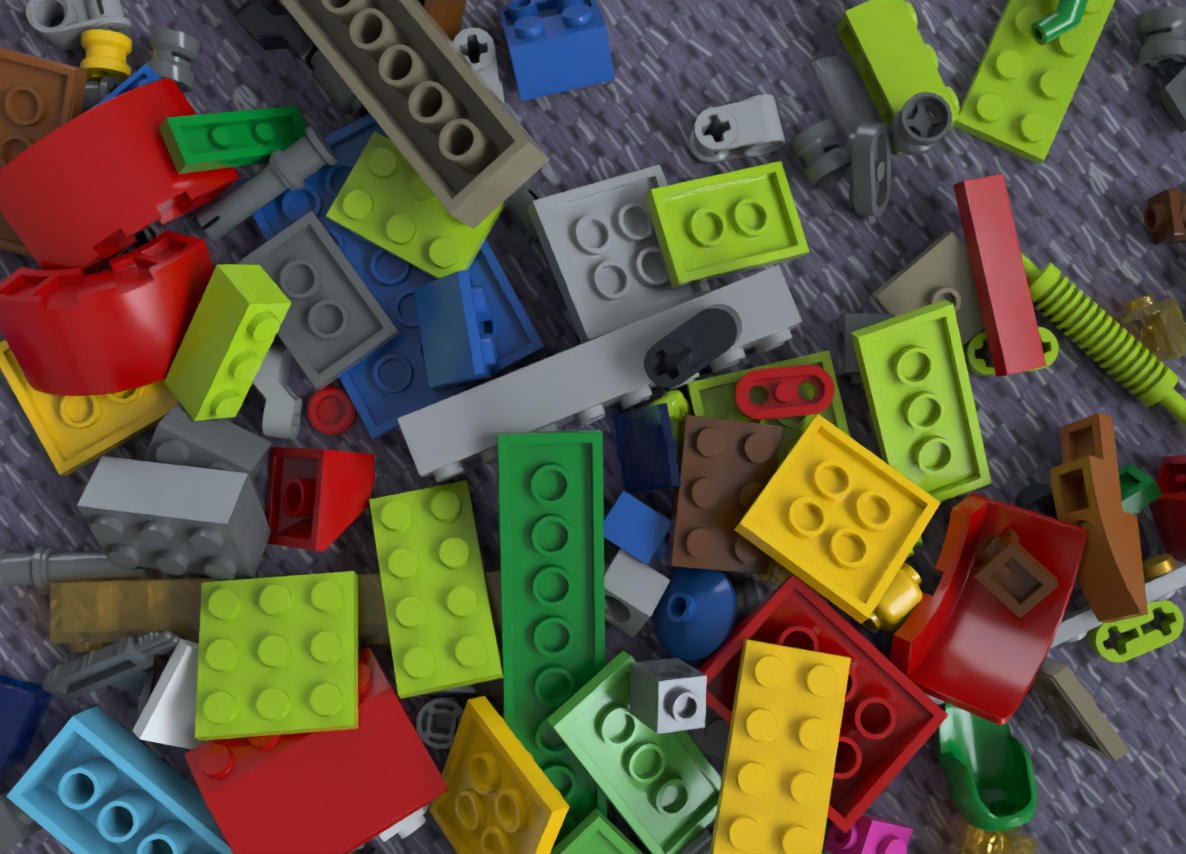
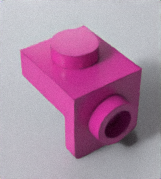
[825,813,913,854]

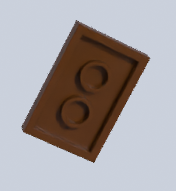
[666,415,782,575]

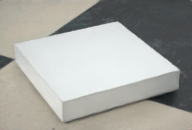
[133,639,206,750]

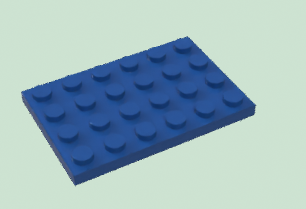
[236,113,545,440]

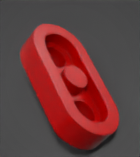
[733,365,835,420]

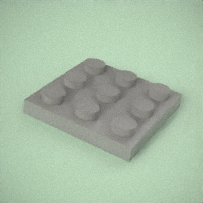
[527,164,712,344]

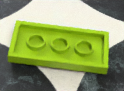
[953,0,1115,165]
[851,299,992,502]
[369,480,503,699]

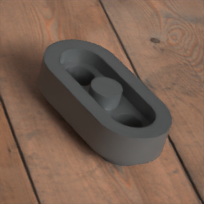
[847,122,891,217]

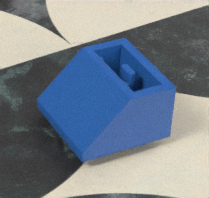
[498,0,615,102]
[413,270,500,392]

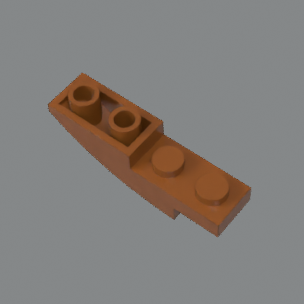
[1050,413,1148,623]

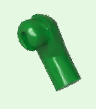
[1031,0,1088,45]

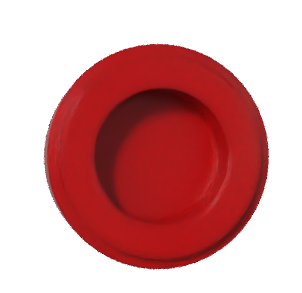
[307,386,358,435]

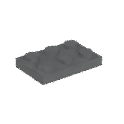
[236,210,400,390]

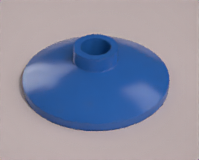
[653,567,737,662]

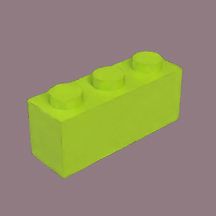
[836,0,961,154]
[164,264,291,421]

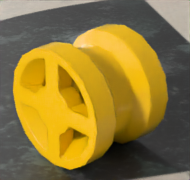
[80,29,132,83]

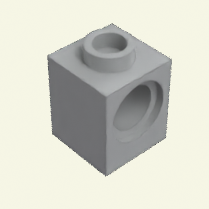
[604,548,670,637]

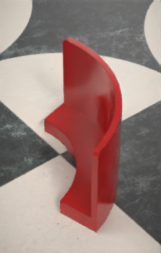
[0,78,240,275]
[0,230,215,396]
[890,493,1088,725]

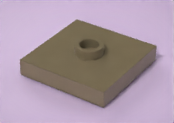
[872,231,985,346]
[1032,658,1130,762]

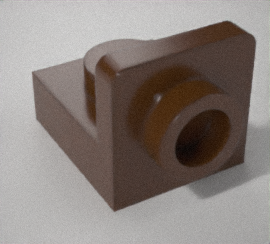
[1144,188,1186,246]
[974,529,1058,618]

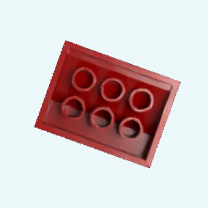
[696,573,948,834]
[184,647,450,854]

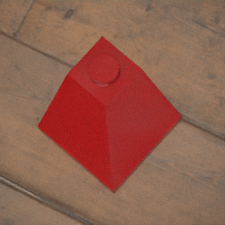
[265,447,375,551]

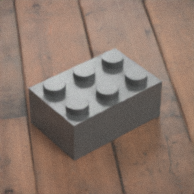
[77,456,271,581]

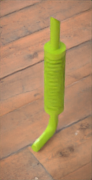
[965,246,1186,426]

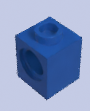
[604,490,671,564]

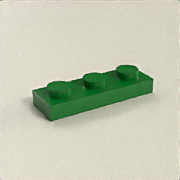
[159,106,306,174]

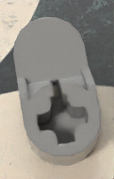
[252,344,304,441]

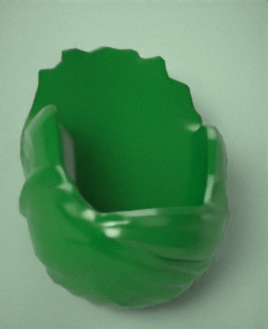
[936,703,1037,833]

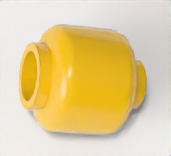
[861,562,923,633]

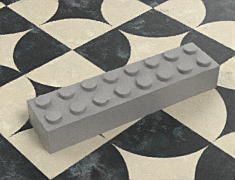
[397,265,802,483]

